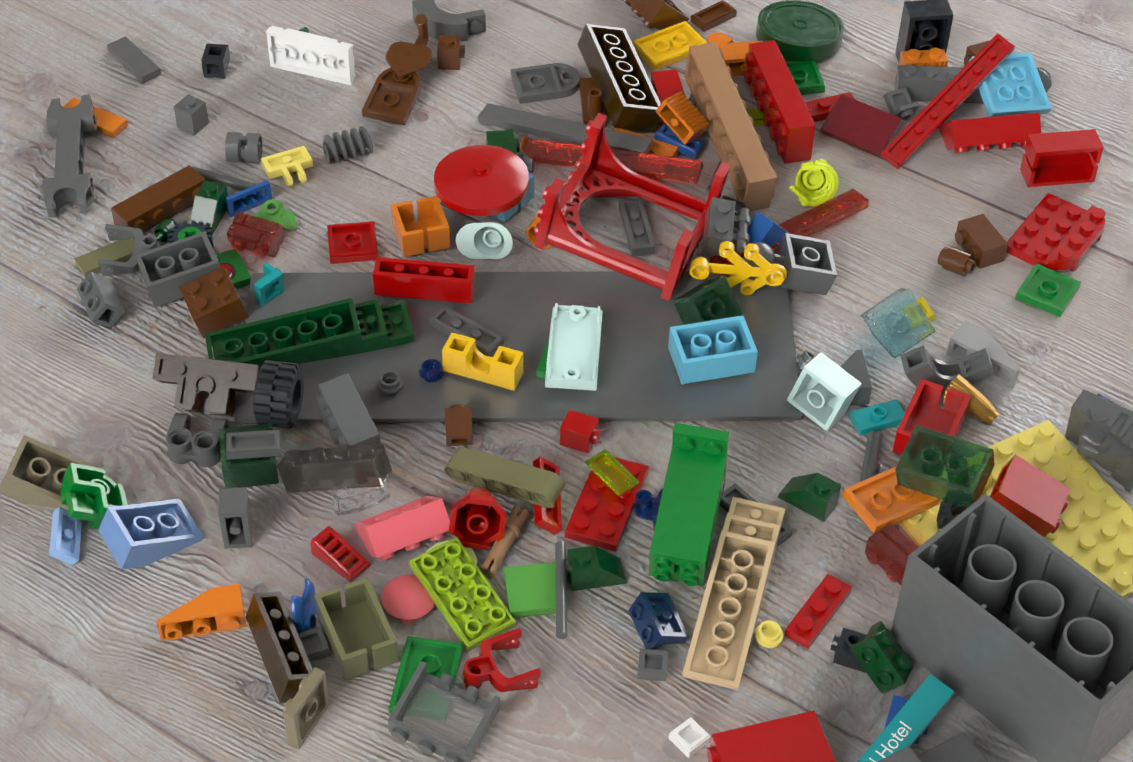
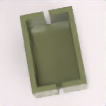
[314,577,399,680]

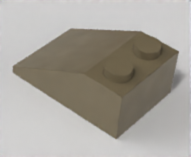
[0,435,99,510]

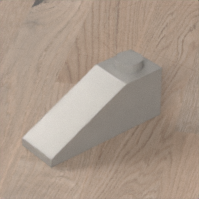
[947,320,1020,389]

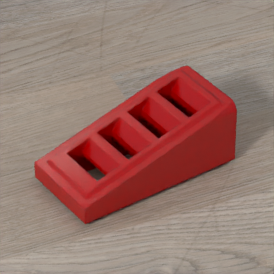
[310,526,370,583]

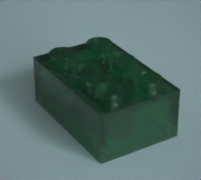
[895,425,995,508]

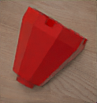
[449,487,507,550]

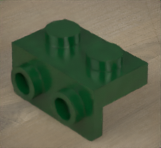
[850,621,913,694]

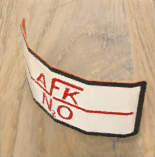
[520,135,534,172]

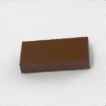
[690,0,737,32]

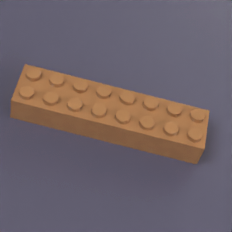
[685,42,778,212]

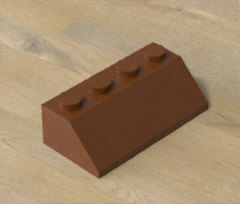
[622,0,689,30]

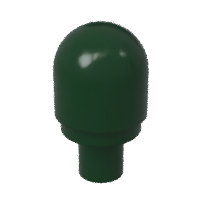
[154,219,177,243]

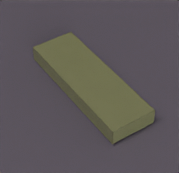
[74,238,135,278]

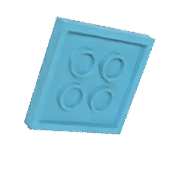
[969,52,1052,117]

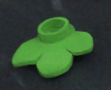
[249,199,297,241]

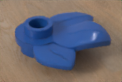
[291,579,316,633]

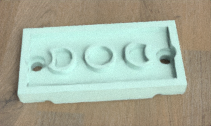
[545,303,603,391]

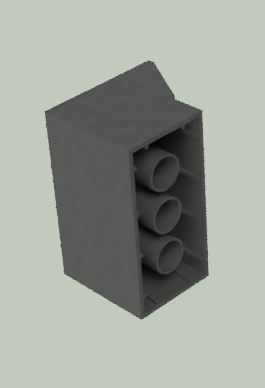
[891,494,1133,762]

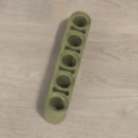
[444,447,566,508]

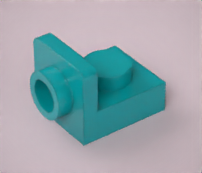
[253,263,285,306]

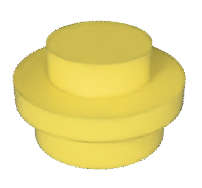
[755,620,783,648]

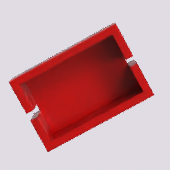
[1020,129,1104,187]
[892,379,971,469]

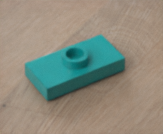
[849,399,905,436]

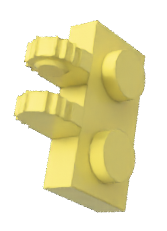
[261,146,313,188]

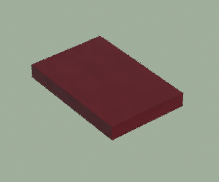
[820,94,902,158]

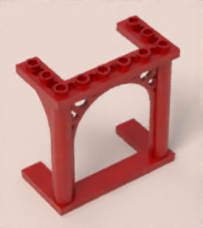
[533,113,731,301]

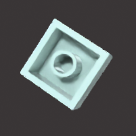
[787,353,862,431]

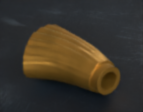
[943,374,999,425]

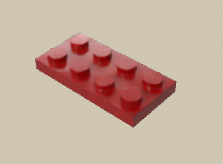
[564,453,649,552]

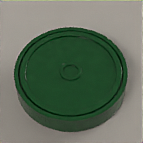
[756,0,844,61]

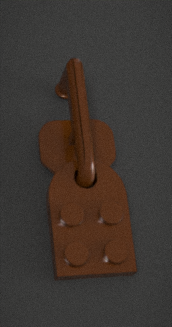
[362,14,432,125]

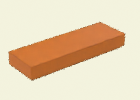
[63,97,128,138]

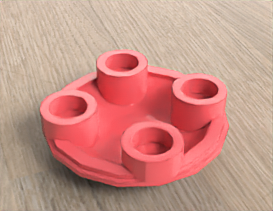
[381,574,436,625]

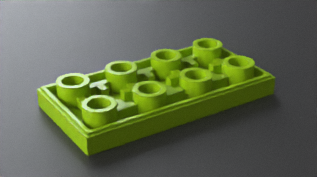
[409,537,516,652]

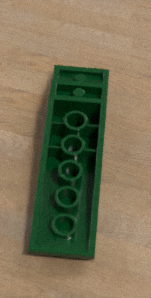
[205,298,415,366]

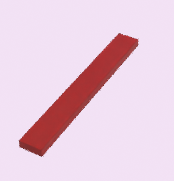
[881,33,1015,169]

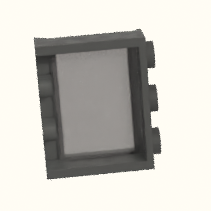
[388,661,500,762]

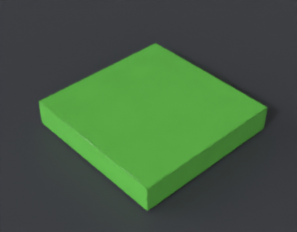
[504,562,556,618]

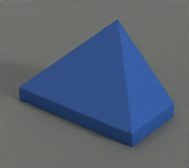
[226,180,272,217]

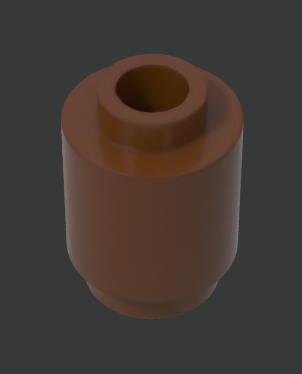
[938,246,976,277]

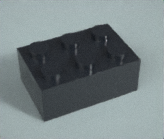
[895,0,954,63]

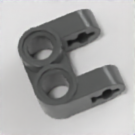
[165,413,229,467]

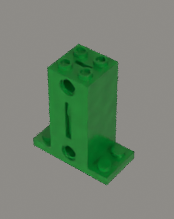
[649,423,729,586]

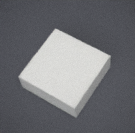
[669,717,711,758]

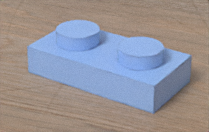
[49,507,82,566]

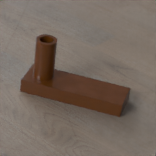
[579,78,606,127]

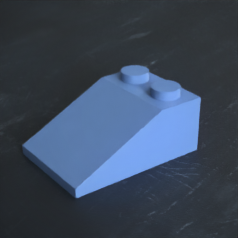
[98,499,203,570]

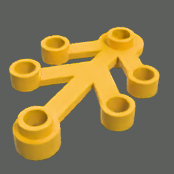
[690,241,787,295]

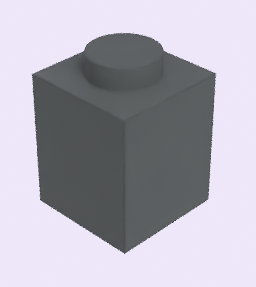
[174,94,209,135]

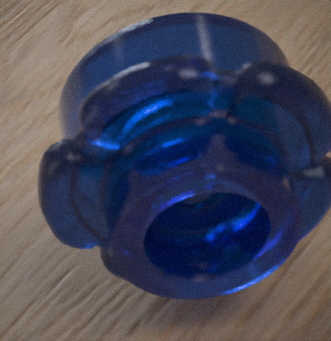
[419,359,444,382]

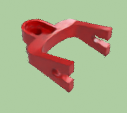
[463,628,541,692]

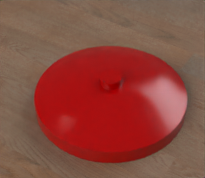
[434,145,529,216]

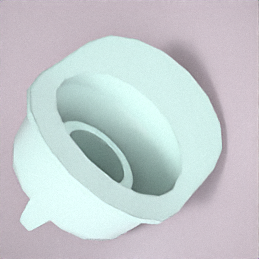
[456,222,513,259]

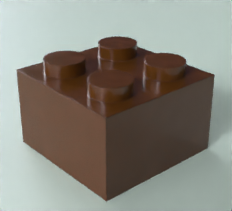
[179,266,249,338]

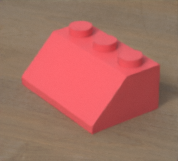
[354,496,450,560]

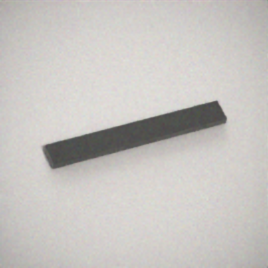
[478,103,653,159]

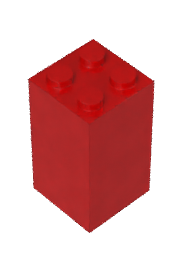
[707,710,836,762]

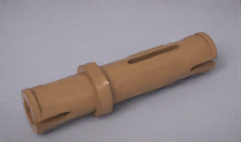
[479,505,529,579]

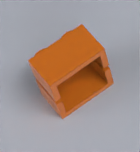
[391,195,450,257]

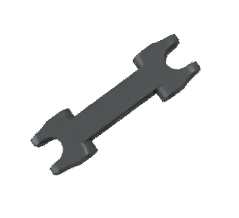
[42,94,97,218]

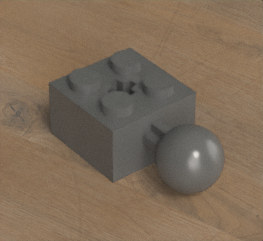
[744,233,837,295]

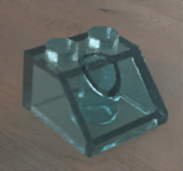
[861,288,935,359]

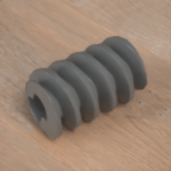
[323,126,373,164]

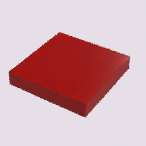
[327,221,378,264]

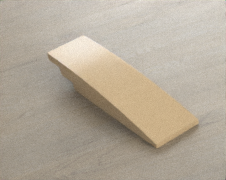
[682,497,786,690]

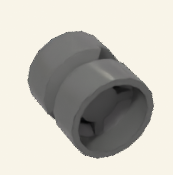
[225,132,263,163]

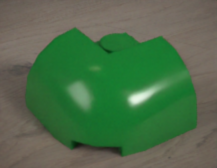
[61,463,128,529]

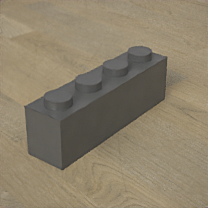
[894,65,984,104]

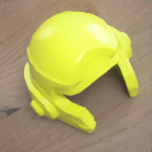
[789,159,839,207]

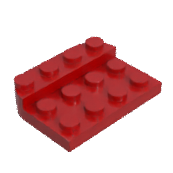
[1006,193,1106,272]

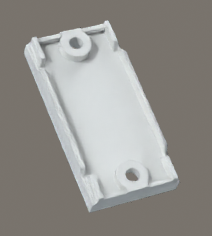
[266,26,356,85]

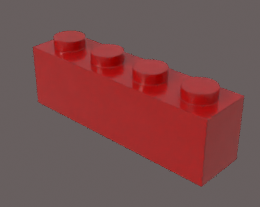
[373,257,475,304]

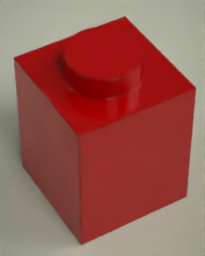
[560,409,601,454]

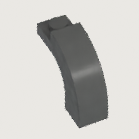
[412,0,486,42]
[900,345,995,394]

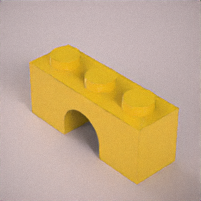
[442,333,524,391]

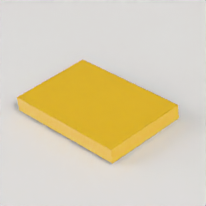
[631,21,708,71]

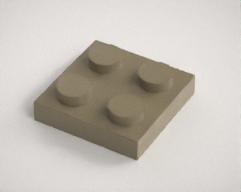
[283,667,330,749]

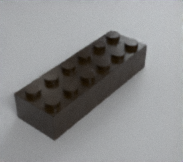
[577,24,661,132]

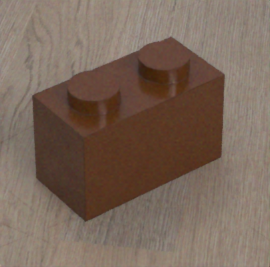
[955,214,1008,269]

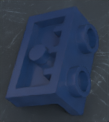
[629,592,689,650]

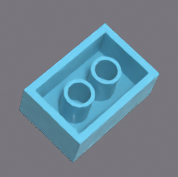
[668,315,758,385]

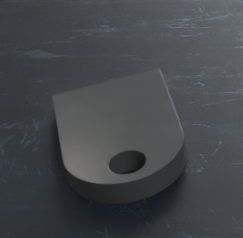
[510,63,580,104]

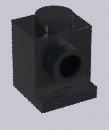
[201,43,230,79]
[830,628,866,673]

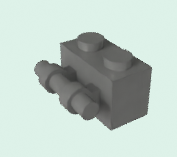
[702,197,751,256]

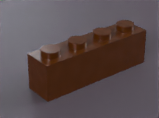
[111,165,206,233]

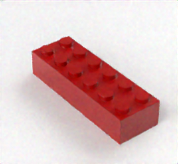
[743,40,816,164]

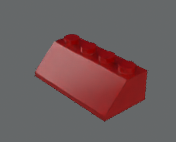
[938,112,1041,153]

